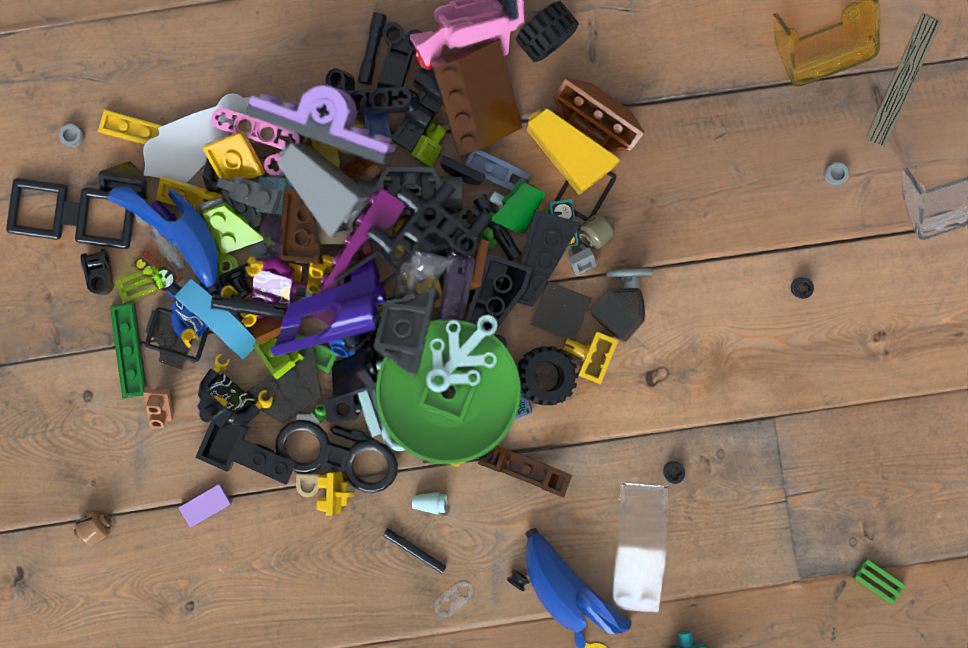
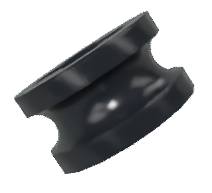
[791,278,814,299]
[663,461,685,484]
[507,569,530,591]

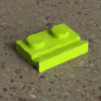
[253,336,304,379]

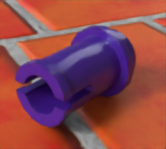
[150,200,178,222]

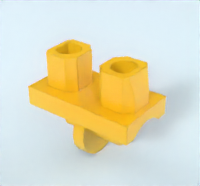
[307,254,335,294]
[317,471,355,516]

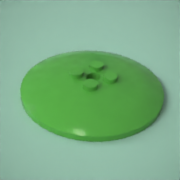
[376,319,521,464]

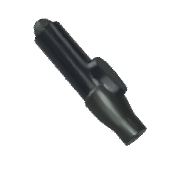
[330,426,375,442]

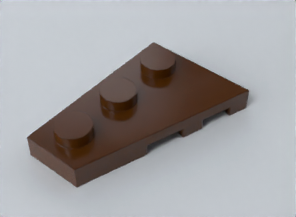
[278,189,324,264]

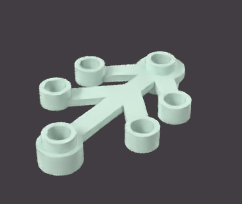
[427,315,497,392]

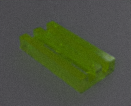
[114,264,167,303]

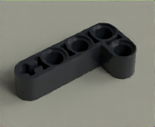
[325,68,420,116]

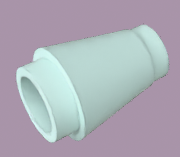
[412,491,448,515]

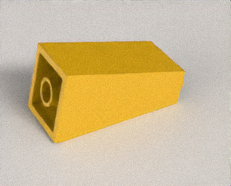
[527,109,620,196]

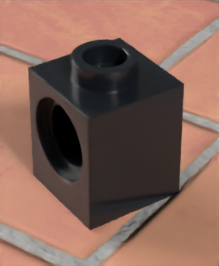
[325,395,361,423]

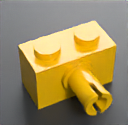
[563,332,619,385]

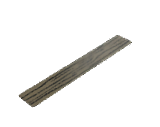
[867,15,941,147]

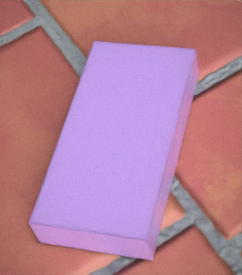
[179,483,232,528]

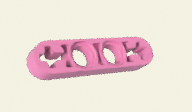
[211,108,302,150]

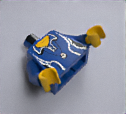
[167,283,239,347]

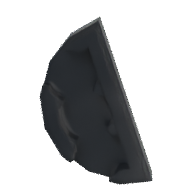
[440,156,486,185]

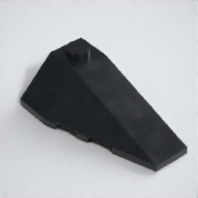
[465,254,533,331]

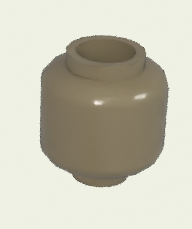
[579,214,614,249]

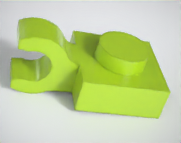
[411,122,446,167]

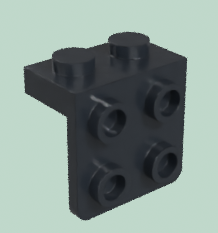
[332,340,377,401]

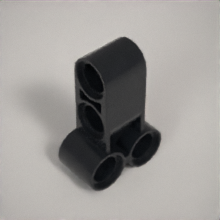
[377,22,423,89]

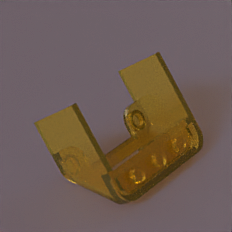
[773,0,880,87]

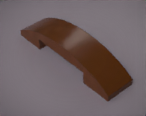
[478,445,572,498]

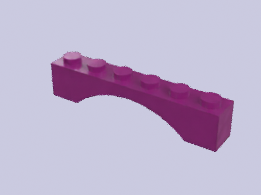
[311,188,406,325]

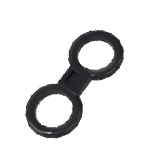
[275,420,398,493]

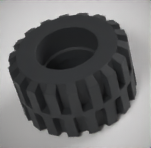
[515,1,579,62]
[517,346,578,406]

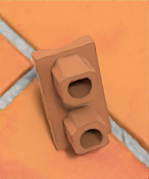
[143,386,174,428]

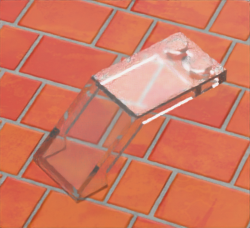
[611,483,668,612]

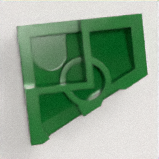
[488,180,546,234]

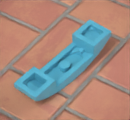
[174,279,257,360]

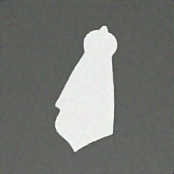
[143,94,250,183]

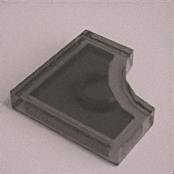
[145,310,194,370]

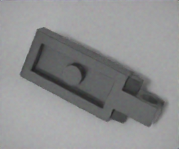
[217,176,282,214]

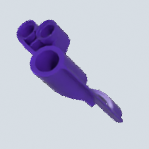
[270,259,387,356]

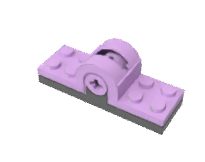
[245,86,397,164]

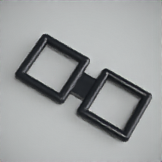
[6,178,135,249]

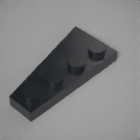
[517,210,581,307]

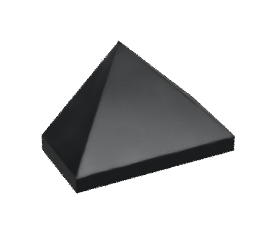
[98,161,148,200]

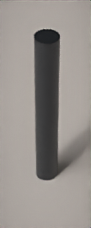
[383,528,447,574]

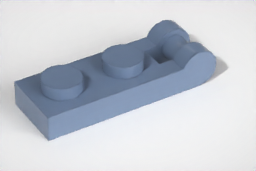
[465,150,532,192]

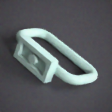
[357,359,404,451]

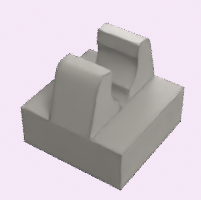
[568,244,597,276]

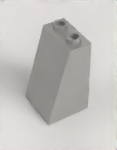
[277,143,372,237]

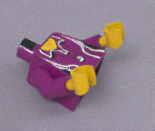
[241,257,307,327]

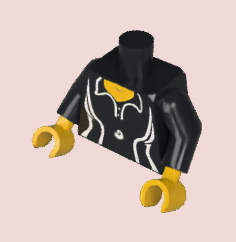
[197,354,273,428]

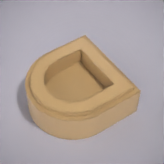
[296,473,321,497]

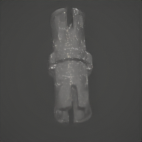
[148,229,188,272]

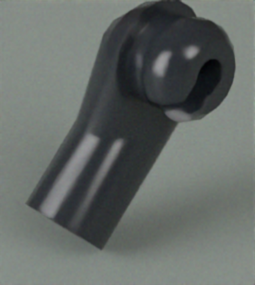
[202,158,222,193]

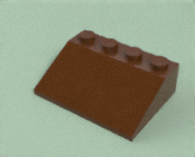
[430,39,522,156]

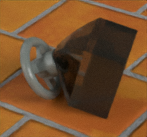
[587,268,654,343]

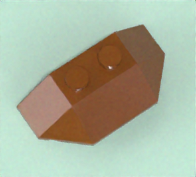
[553,77,645,152]

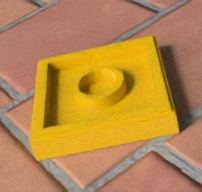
[202,130,266,181]

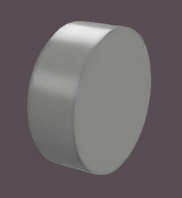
[59,123,84,148]
[824,162,849,186]

